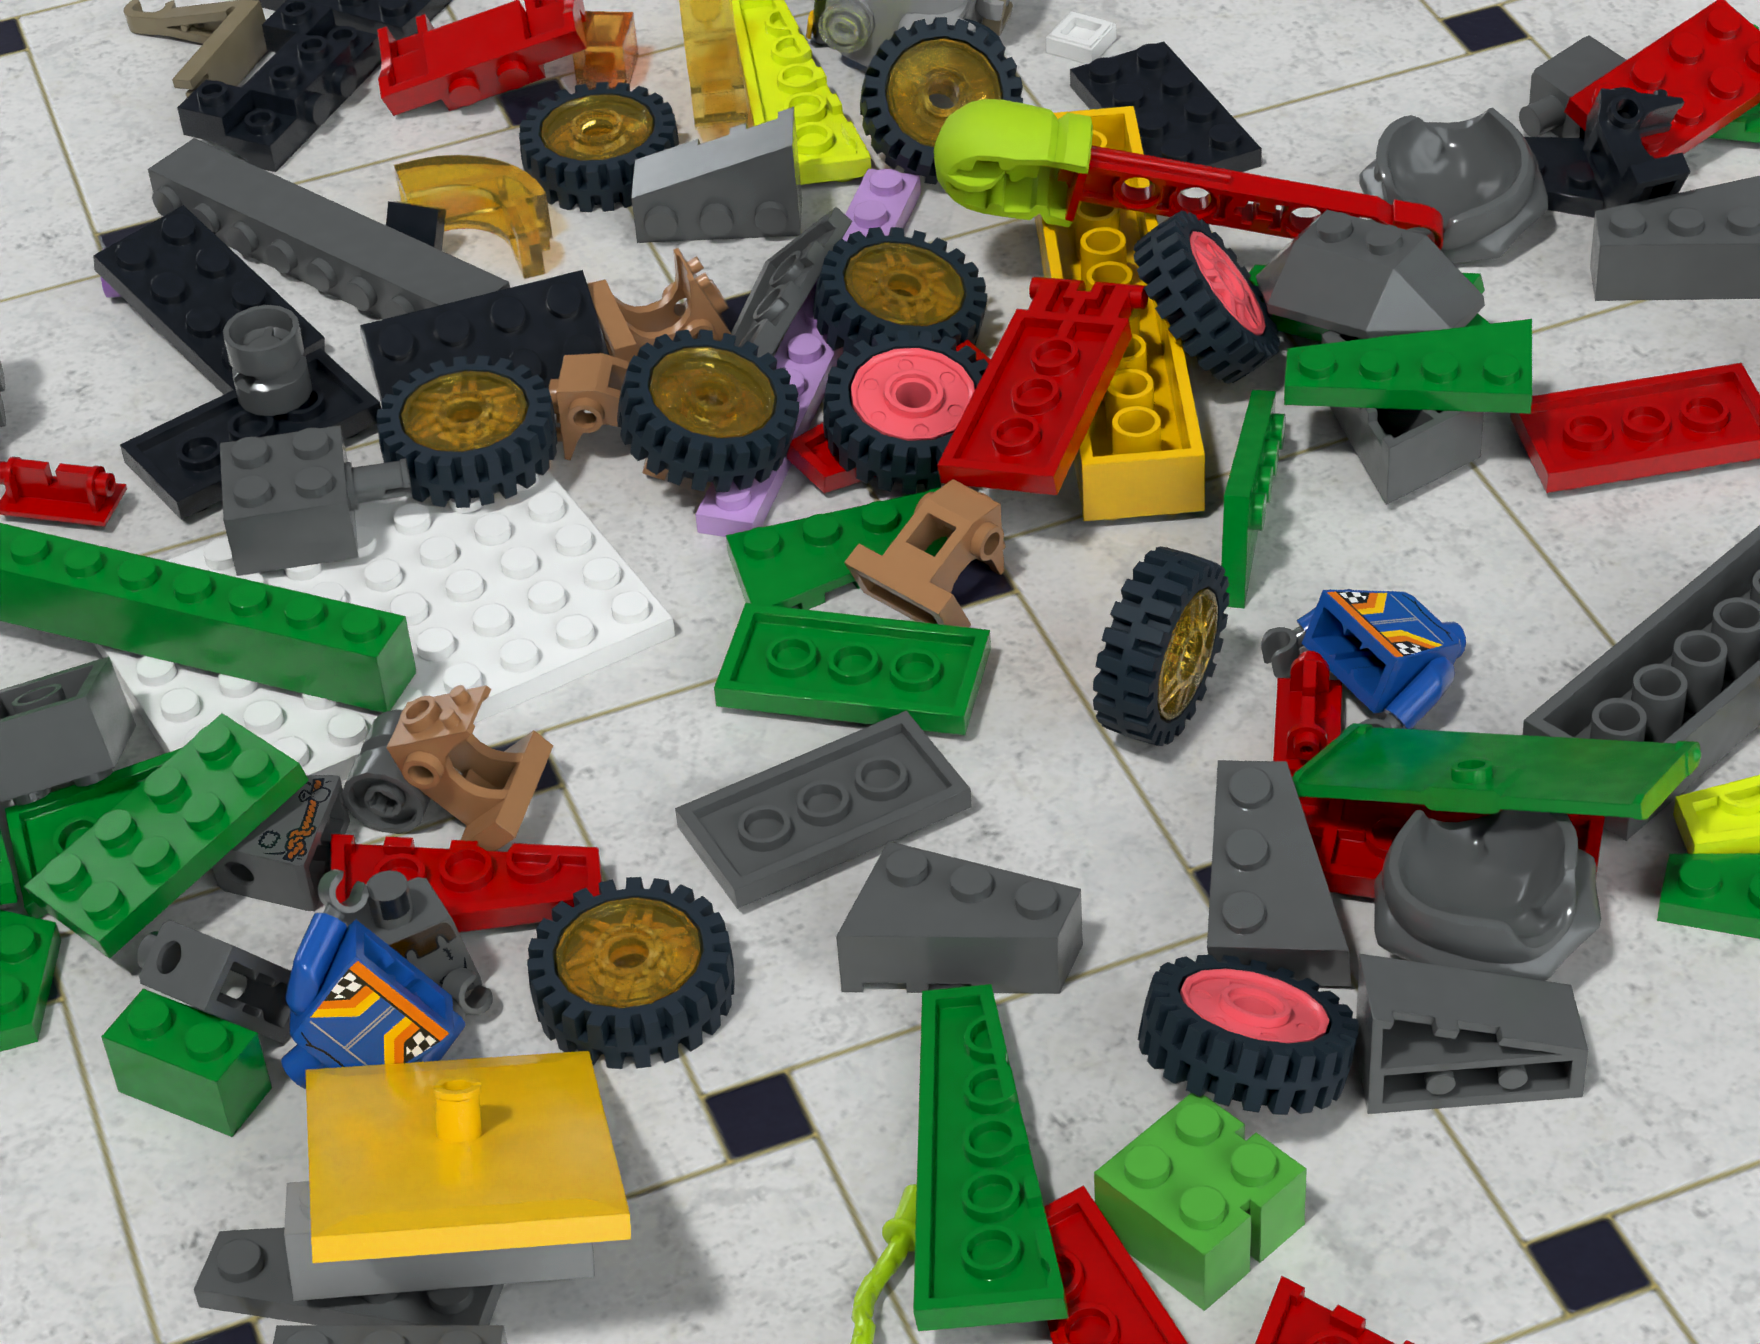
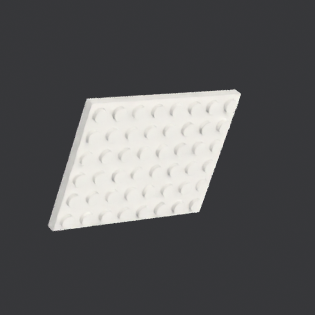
[94,423,675,781]

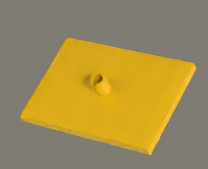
[305,1051,631,1263]

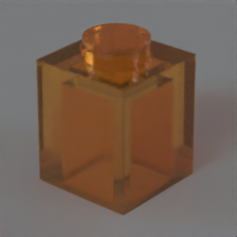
[572,11,639,90]

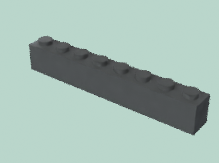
[148,138,510,320]

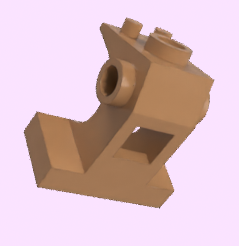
[587,248,731,362]
[549,353,692,480]
[844,479,1006,627]
[387,685,554,851]

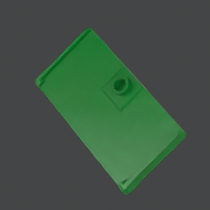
[1292,723,1702,820]

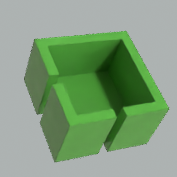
[1094,1093,1307,1311]

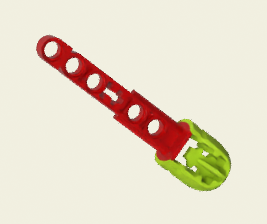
[933,99,1443,250]

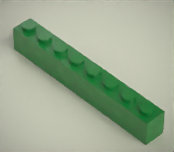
[0,523,417,713]

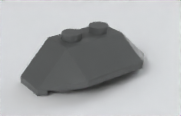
[1256,210,1485,339]

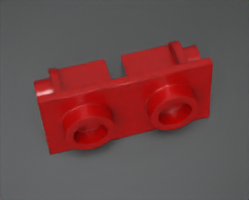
[0,456,127,527]
[1273,651,1342,774]

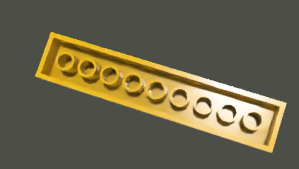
[1034,106,1205,521]

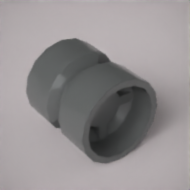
[223,305,312,416]
[342,709,431,834]

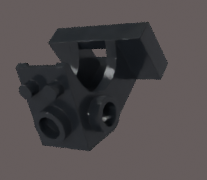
[1583,87,1691,209]

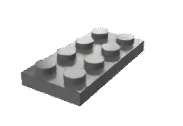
[675,711,972,909]

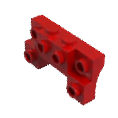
[377,0,587,116]

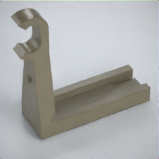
[123,0,267,97]

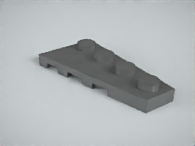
[699,207,852,414]
[194,1227,504,1325]

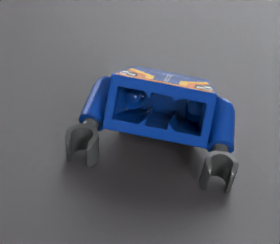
[1261,589,1466,729]
[281,869,493,1089]

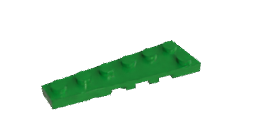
[913,984,1068,1331]

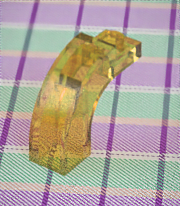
[679,0,748,130]
[394,155,553,279]

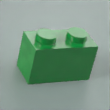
[101,989,272,1137]

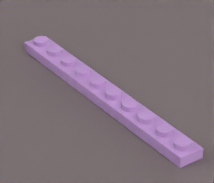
[695,169,921,537]

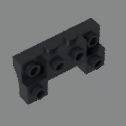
[177,0,381,172]

